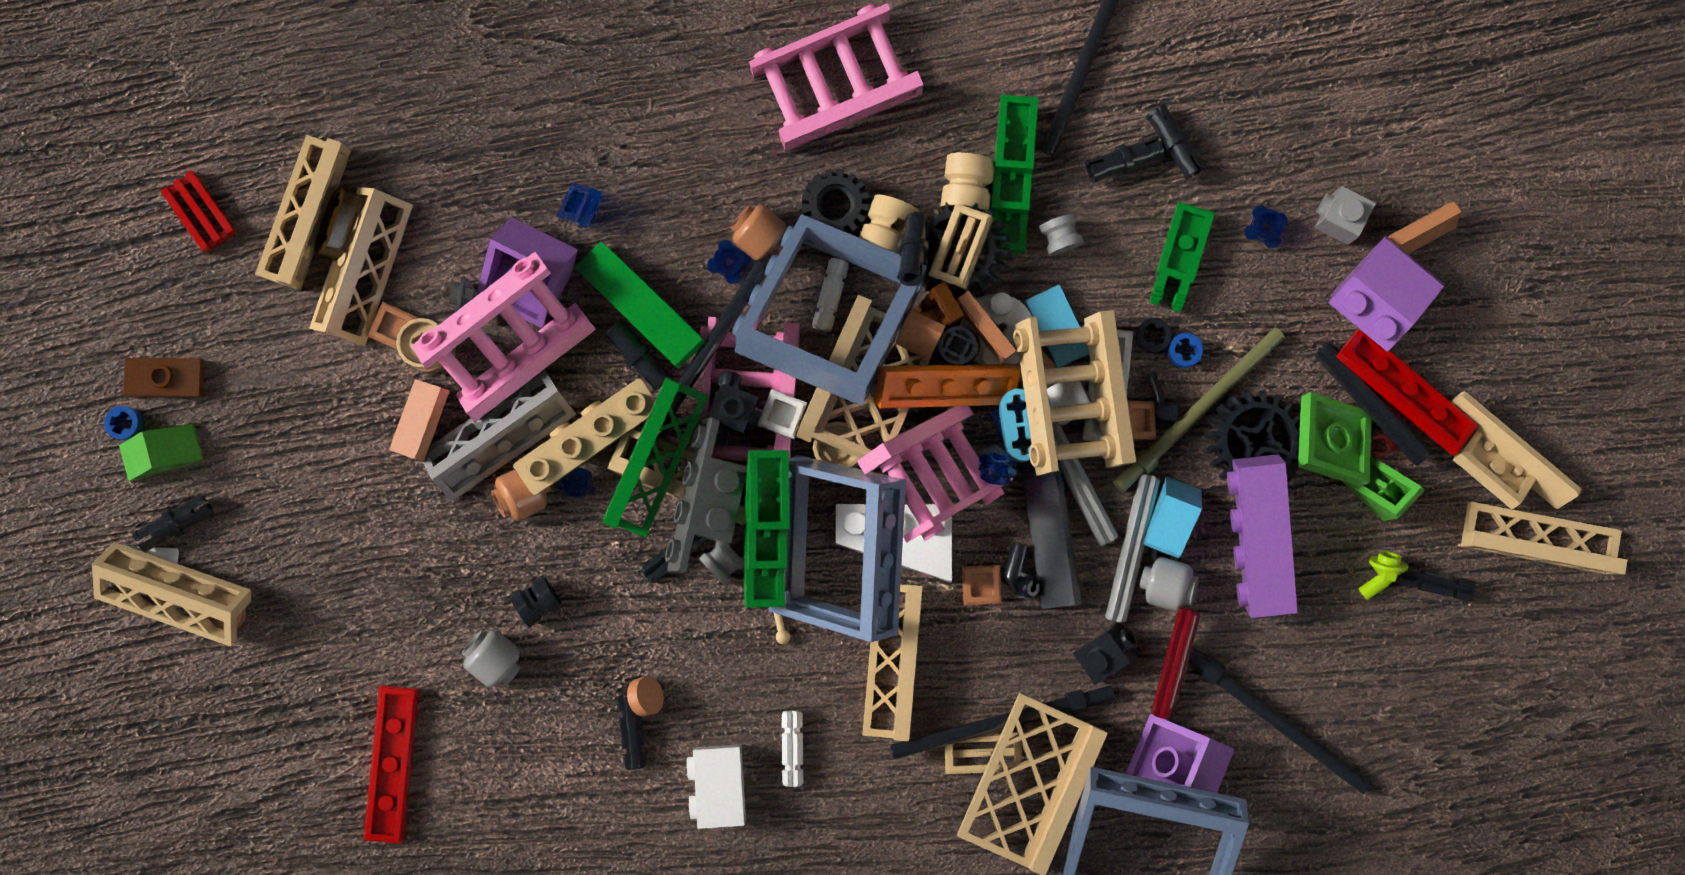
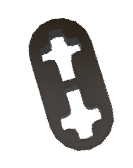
[314,187,360,261]

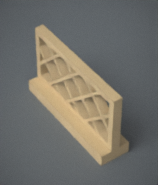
[796,295,929,458]
[957,693,1108,875]

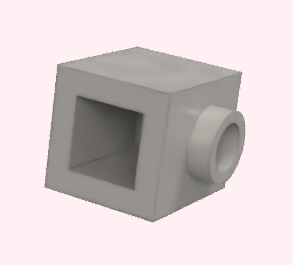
[1314,186,1376,245]

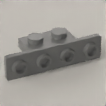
[665,418,747,573]

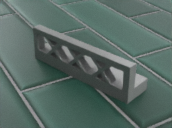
[423,369,576,502]

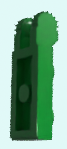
[1149,201,1215,312]

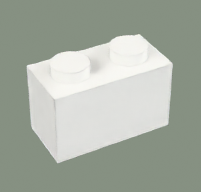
[687,744,746,829]

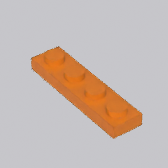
[873,364,1021,408]

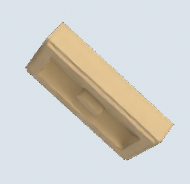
[928,203,993,289]
[944,732,1023,774]

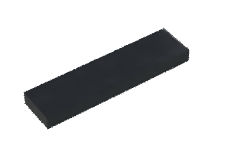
[1020,460,1082,609]

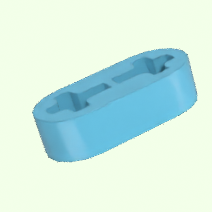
[999,389,1031,462]

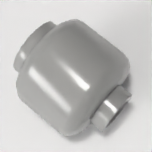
[1140,557,1199,612]
[462,630,521,687]

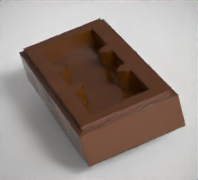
[916,281,964,336]
[123,358,204,397]

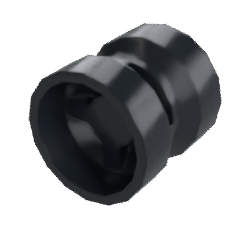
[939,326,981,365]
[510,575,563,628]

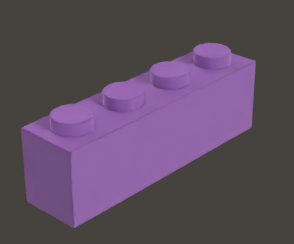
[1227,455,1297,618]

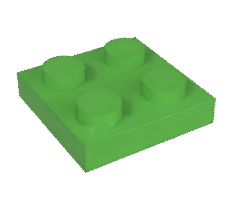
[1298,392,1372,487]

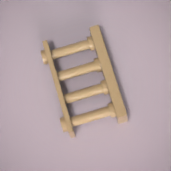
[1013,310,1136,476]

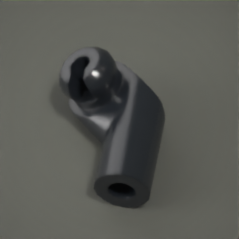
[1004,543,1040,599]

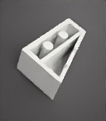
[836,504,952,583]

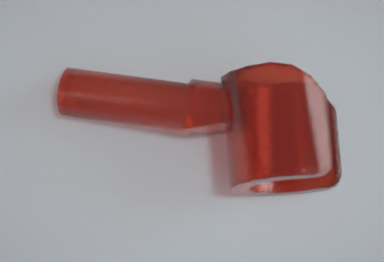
[1371,434,1422,458]

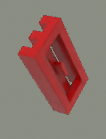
[160,170,238,254]

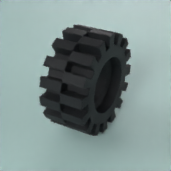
[802,169,870,235]

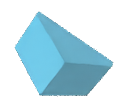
[1143,476,1202,558]

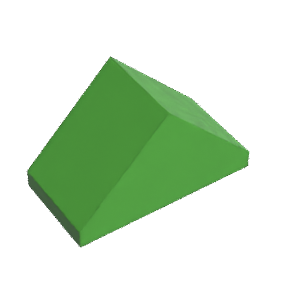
[119,424,204,482]
[1342,455,1424,521]

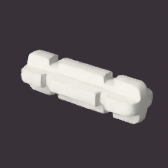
[812,258,849,332]
[782,711,803,787]

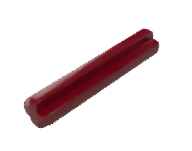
[1151,607,1201,719]

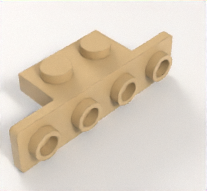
[513,379,655,495]
[1450,391,1582,509]

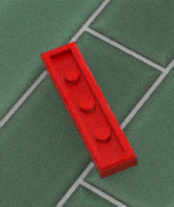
[1336,328,1478,456]
[363,685,420,844]

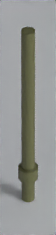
[1113,327,1285,493]

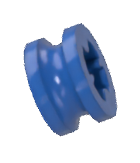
[1166,333,1203,369]
[104,406,145,441]

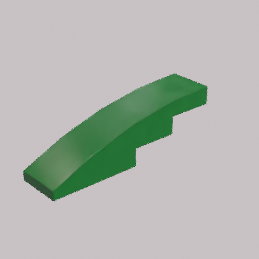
[987,94,1038,255]
[574,241,705,369]
[744,450,790,608]

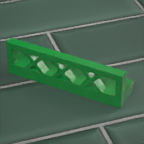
[602,377,709,538]

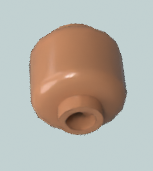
[730,205,787,261]
[491,469,551,521]

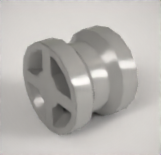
[1039,214,1085,256]
[699,541,744,585]

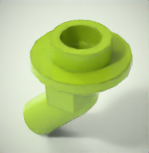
[1358,551,1408,601]

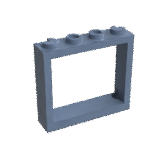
[732,214,927,406]
[769,456,906,642]
[1060,766,1249,875]

